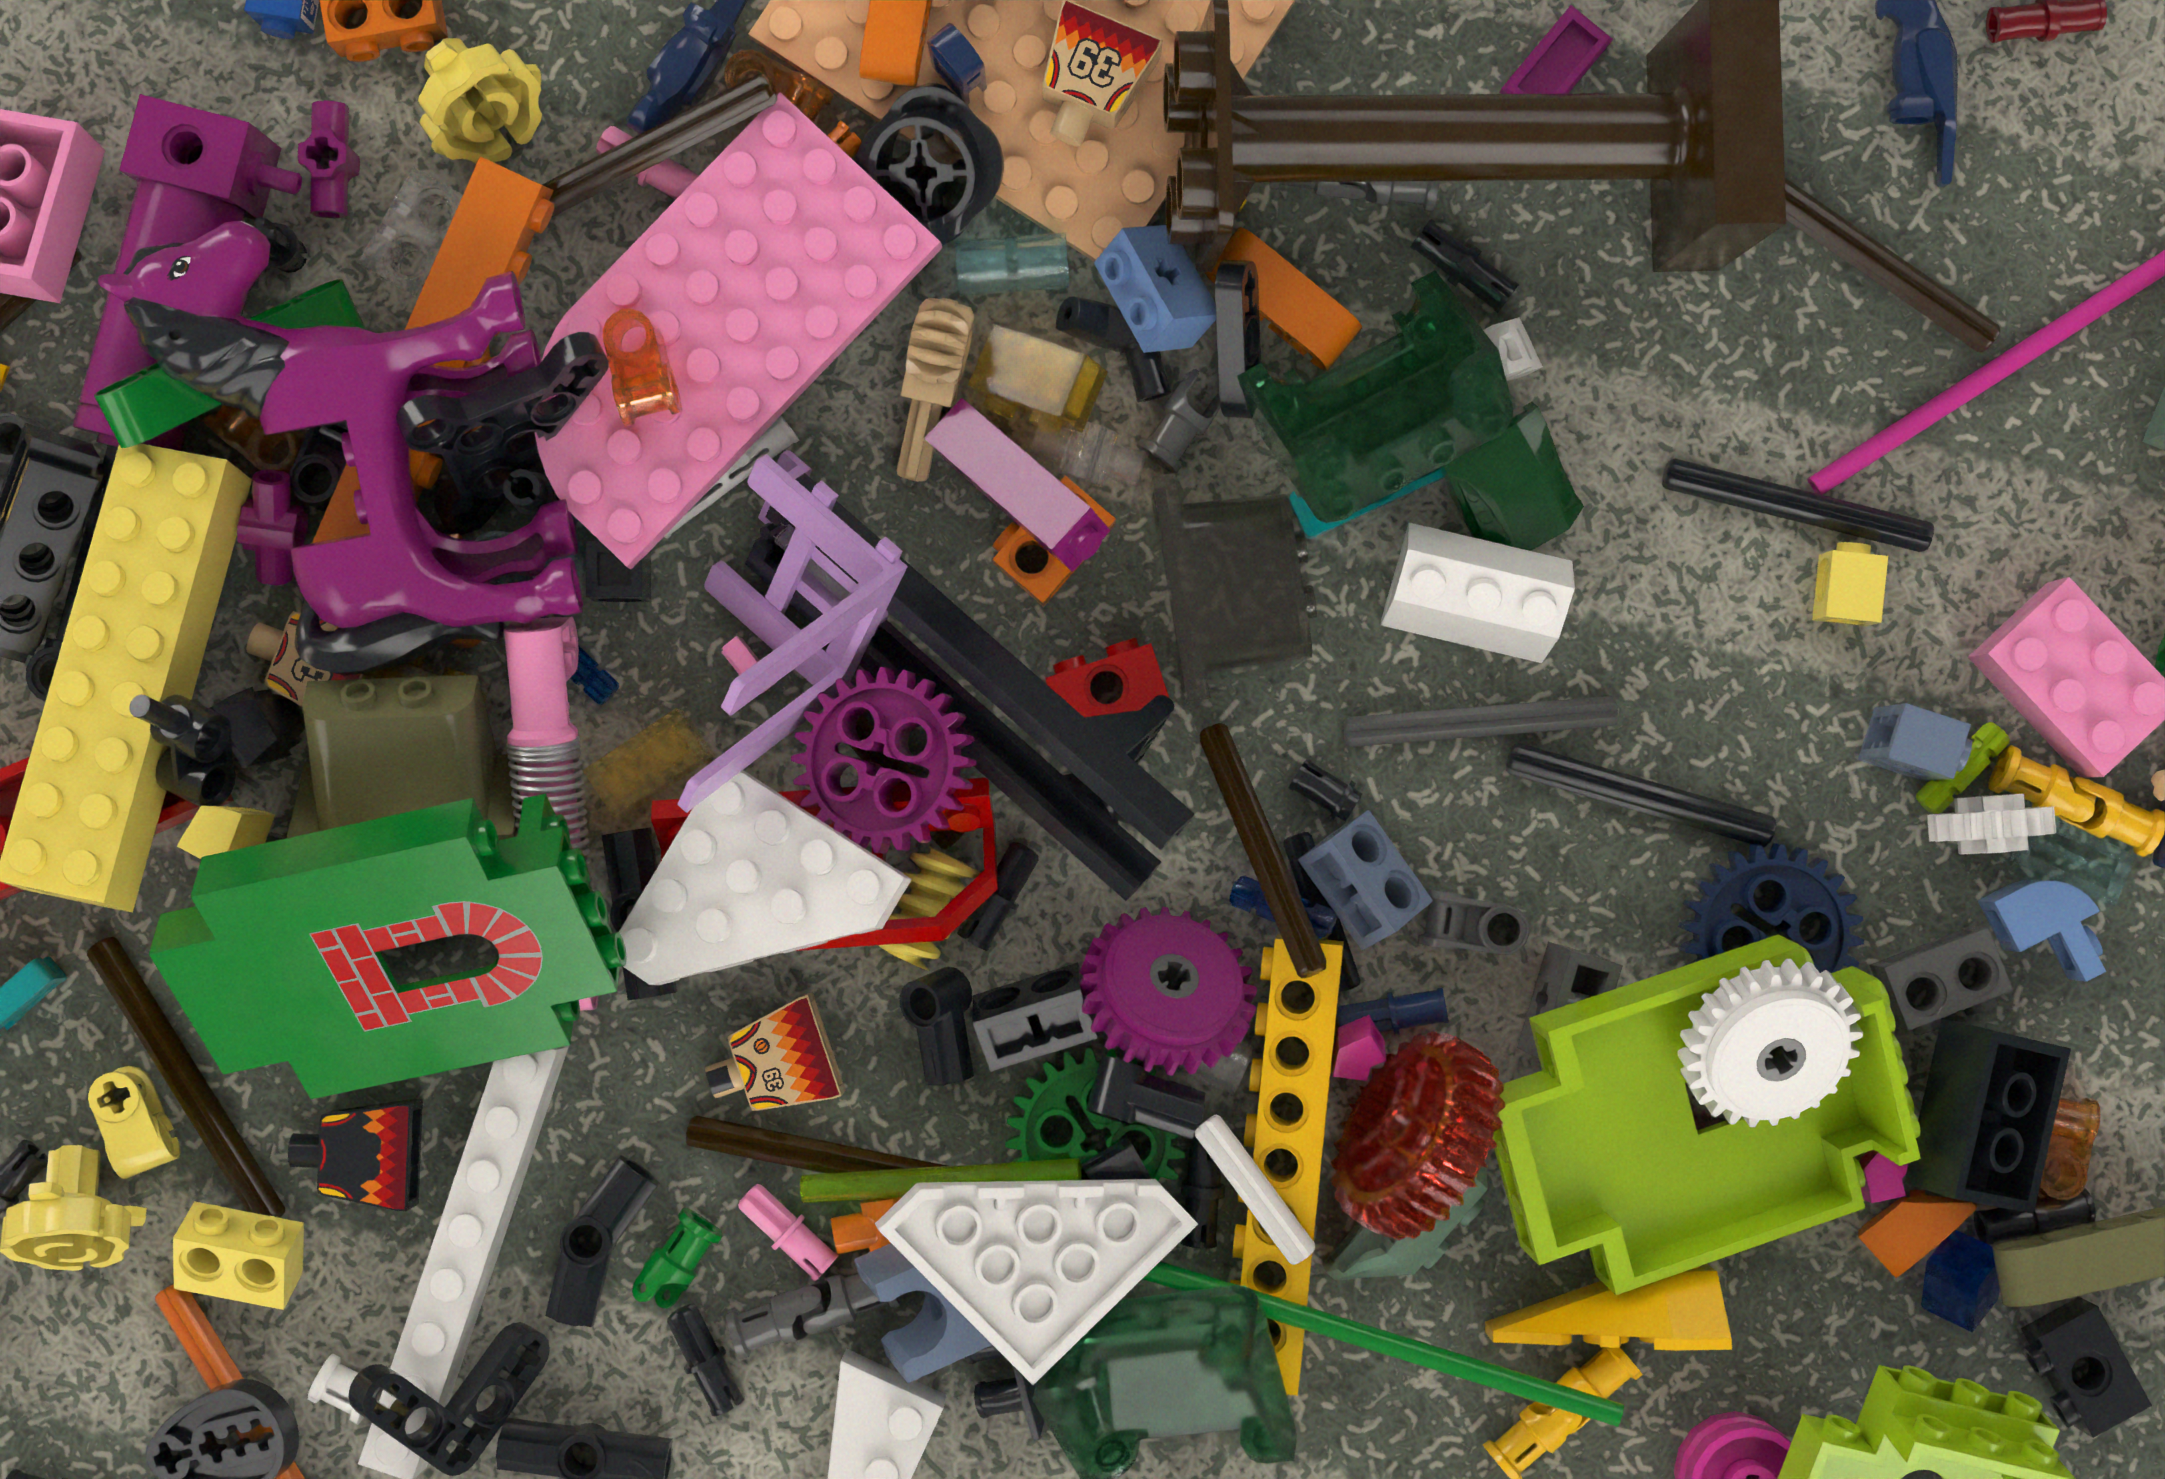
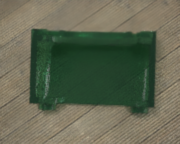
[1032,1285,1297,1479]

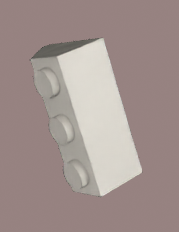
[1381,523,1575,663]

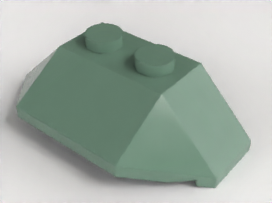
[1322,1097,1488,1280]

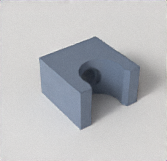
[854,1243,992,1383]

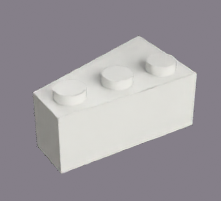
[828,1348,947,1479]

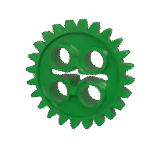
[1005,1045,1185,1181]

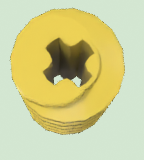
[878,846,980,971]

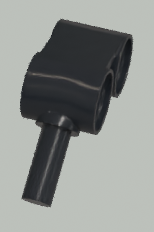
[129,694,236,807]

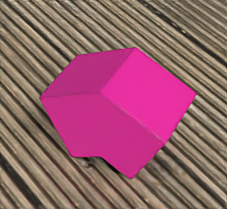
[1332,1015,1386,1081]
[1859,1150,1908,1203]

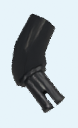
[1056,296,1172,402]

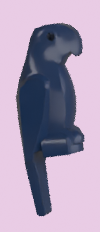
[626,0,748,134]
[1875,0,1958,187]

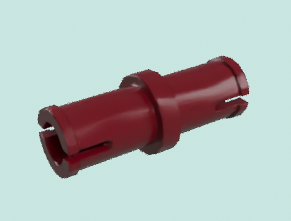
[1986,0,2107,43]

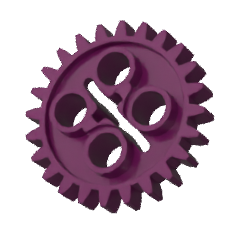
[791,667,976,854]

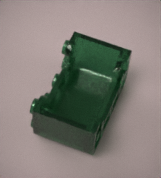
[1237,270,1513,523]

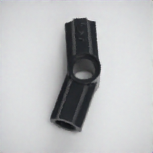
[545,1155,660,1327]

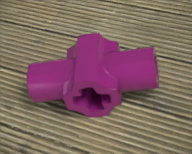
[298,100,360,219]
[237,469,308,585]

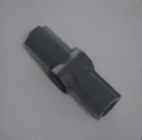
[601,827,677,1001]
[496,1418,673,1479]

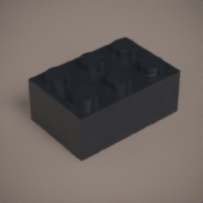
[1904,1018,2071,1214]

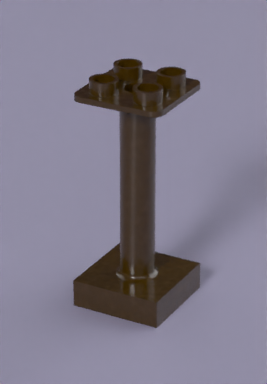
[1163,0,1786,272]

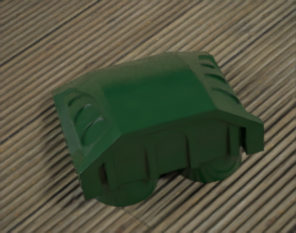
[1435,402,1584,551]

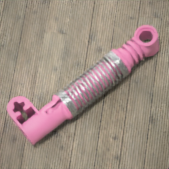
[504,617,599,1011]

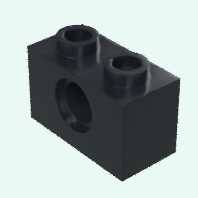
[2021,1297,2152,1438]

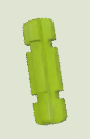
[1916,722,2010,814]

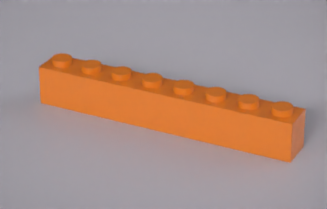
[312,156,555,543]

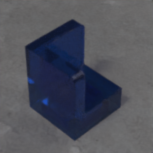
[1921,1230,2000,1333]

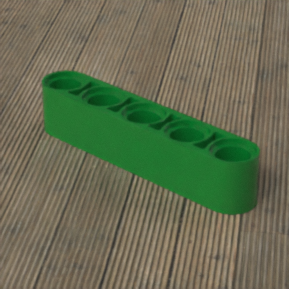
[94,279,366,448]

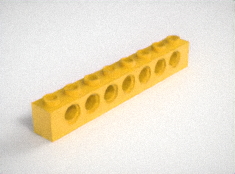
[1221,934,1344,1396]

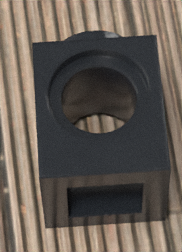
[586,541,651,602]

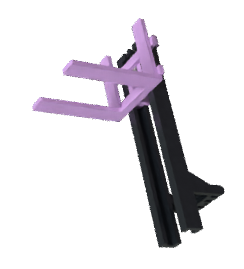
[677,450,1194,901]

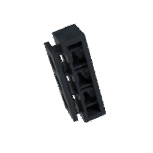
[0,423,104,663]

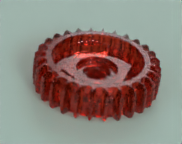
[1331,1031,1505,1241]

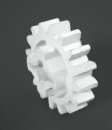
[1927,794,2056,854]

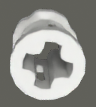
[308,1354,380,1425]

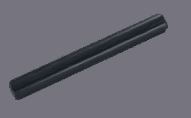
[1662,458,1934,552]
[1506,743,1776,847]

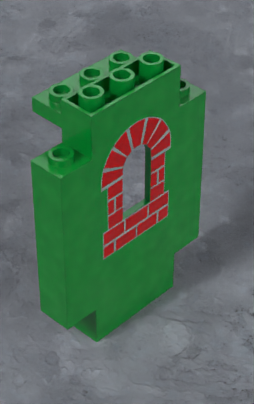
[149,793,627,1099]

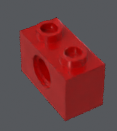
[1045,638,1169,717]

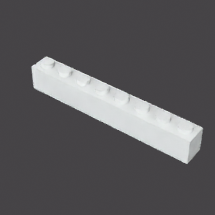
[358,1046,569,1479]

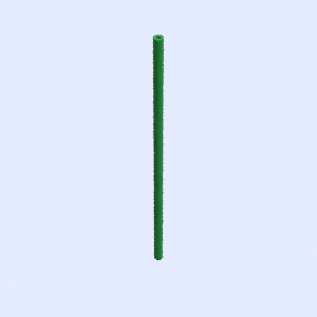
[1143,1261,1624,1427]

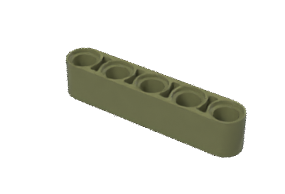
[1992,1206,2165,1307]

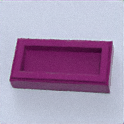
[1499,5,1613,94]

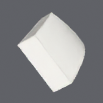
[1481,317,1543,382]

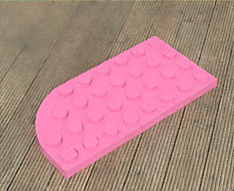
[535,92,943,570]

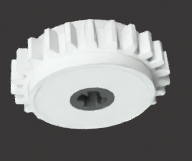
[1678,959,1863,1127]

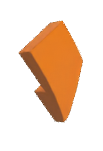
[1858,1190,1977,1278]

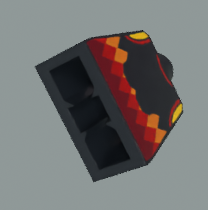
[288,1099,423,1211]

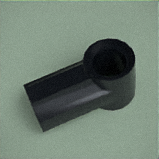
[900,966,974,1086]
[1086,1055,1206,1139]

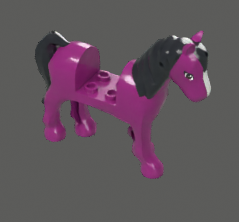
[98,221,583,676]

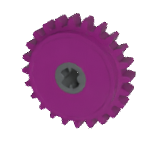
[1079,907,1257,1076]

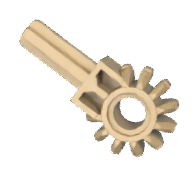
[896,298,974,482]

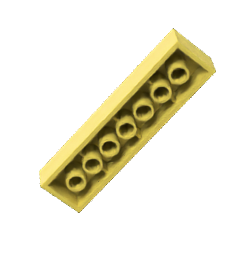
[0,443,252,913]

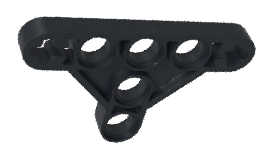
[396,332,609,534]

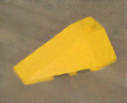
[1485,1264,1732,1351]

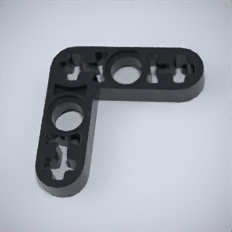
[348,1322,550,1476]

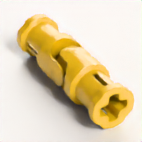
[1988,745,2165,857]
[1483,1347,1643,1479]

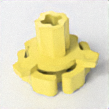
[418,38,542,164]
[0,1145,147,1271]

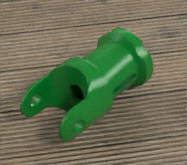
[632,1208,723,1309]

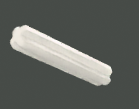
[1195,1114,1315,1265]

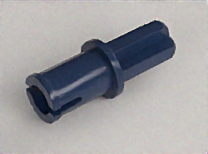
[1336,987,1449,1036]

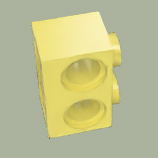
[173,1201,304,1310]

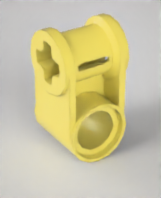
[88,1066,180,1179]

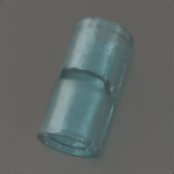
[955,232,1069,296]

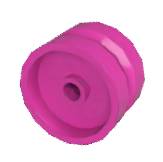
[1674,1411,1791,1479]

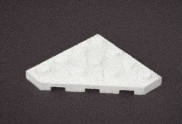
[619,770,912,985]
[875,1179,1198,1385]

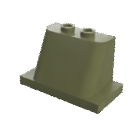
[287,675,521,840]

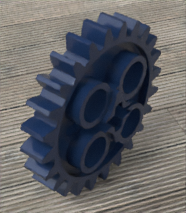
[1678,843,1864,973]

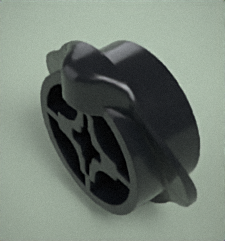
[856,83,1004,246]

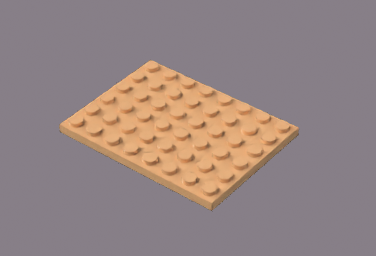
[748,0,1295,262]

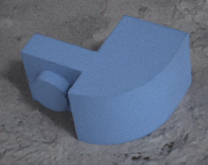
[1978,880,2106,982]

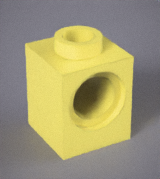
[1812,542,1888,626]

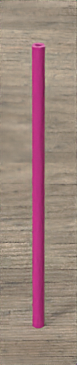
[1807,250,2165,495]

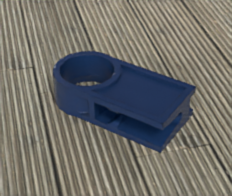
[927,23,987,105]

